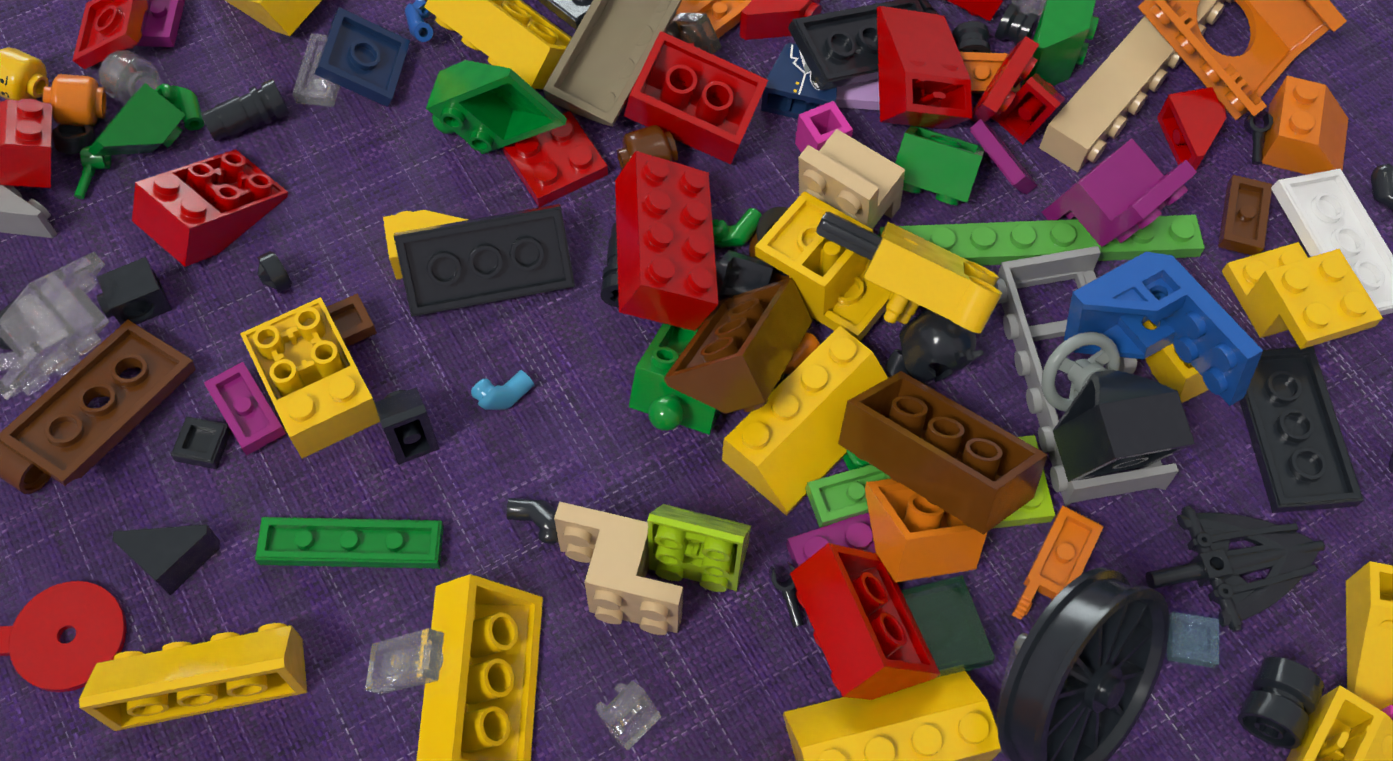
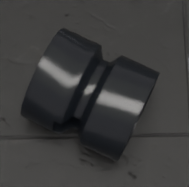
[1238,657,1325,749]

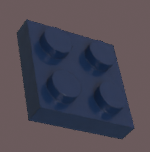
[314,7,410,107]

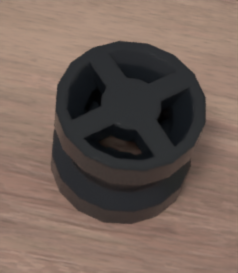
[995,3,1040,46]
[952,21,991,53]

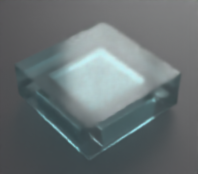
[1167,612,1219,668]

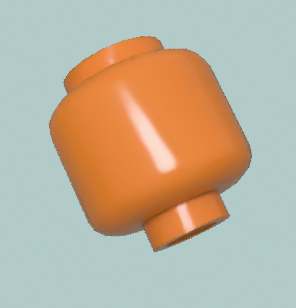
[43,74,107,127]

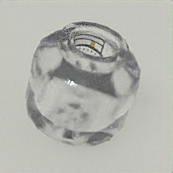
[99,50,160,104]

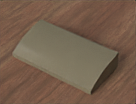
[543,0,682,127]

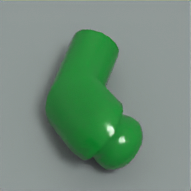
[712,208,762,248]

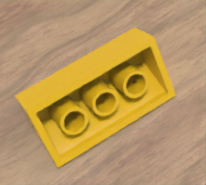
[424,0,572,89]
[722,326,888,516]
[416,574,543,761]
[79,623,307,731]
[783,667,1001,761]

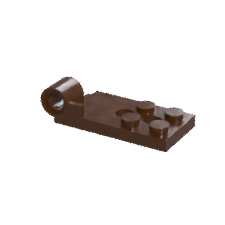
[0,320,196,494]

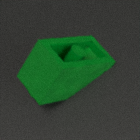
[87,83,186,156]

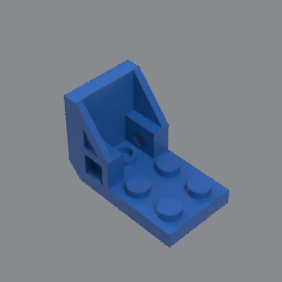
[1064,251,1263,406]

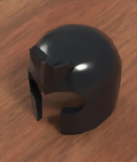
[899,309,984,383]

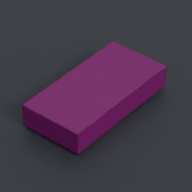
[970,119,1037,194]

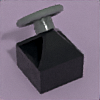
[1041,332,1195,482]

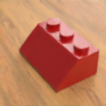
[624,31,768,165]
[790,543,940,700]

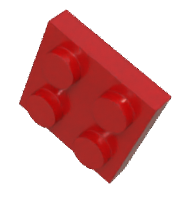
[72,0,148,69]
[970,36,1039,123]
[502,111,608,207]

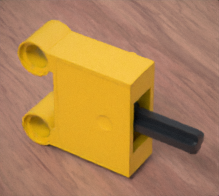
[816,212,1002,333]

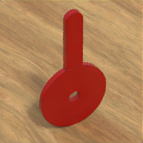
[0,581,127,692]

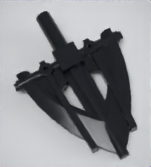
[1145,506,1325,633]

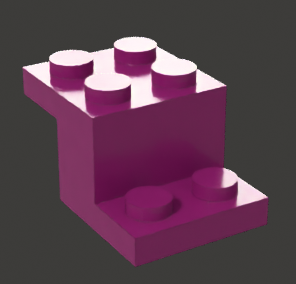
[1041,138,1197,247]

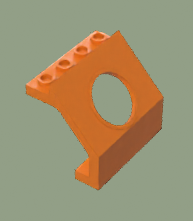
[1138,0,1347,120]

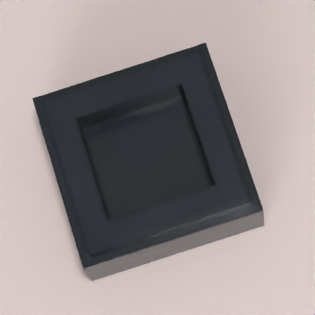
[171,416,232,470]

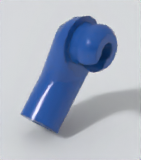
[405,0,433,42]

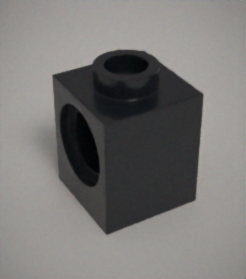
[96,257,172,325]

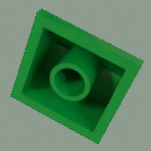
[1021,0,1099,87]
[895,126,985,205]

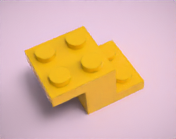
[755,191,891,341]
[1222,242,1383,350]

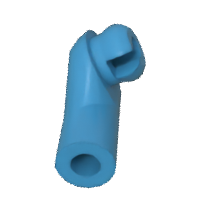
[471,370,535,410]

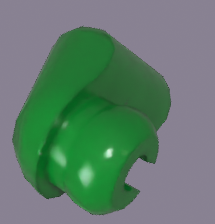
[155,83,204,130]

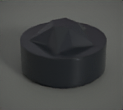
[52,125,96,154]
[257,251,292,294]

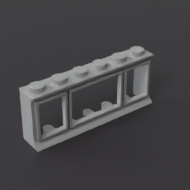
[994,246,1178,506]

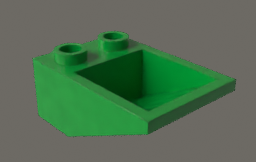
[426,60,567,154]
[629,318,721,435]

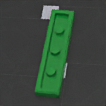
[255,517,444,569]

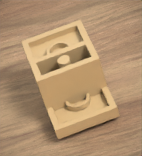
[798,129,905,229]
[554,502,683,635]

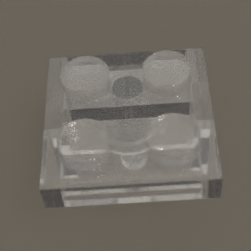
[0,252,110,401]

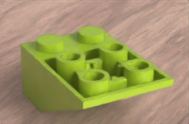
[647,504,751,592]

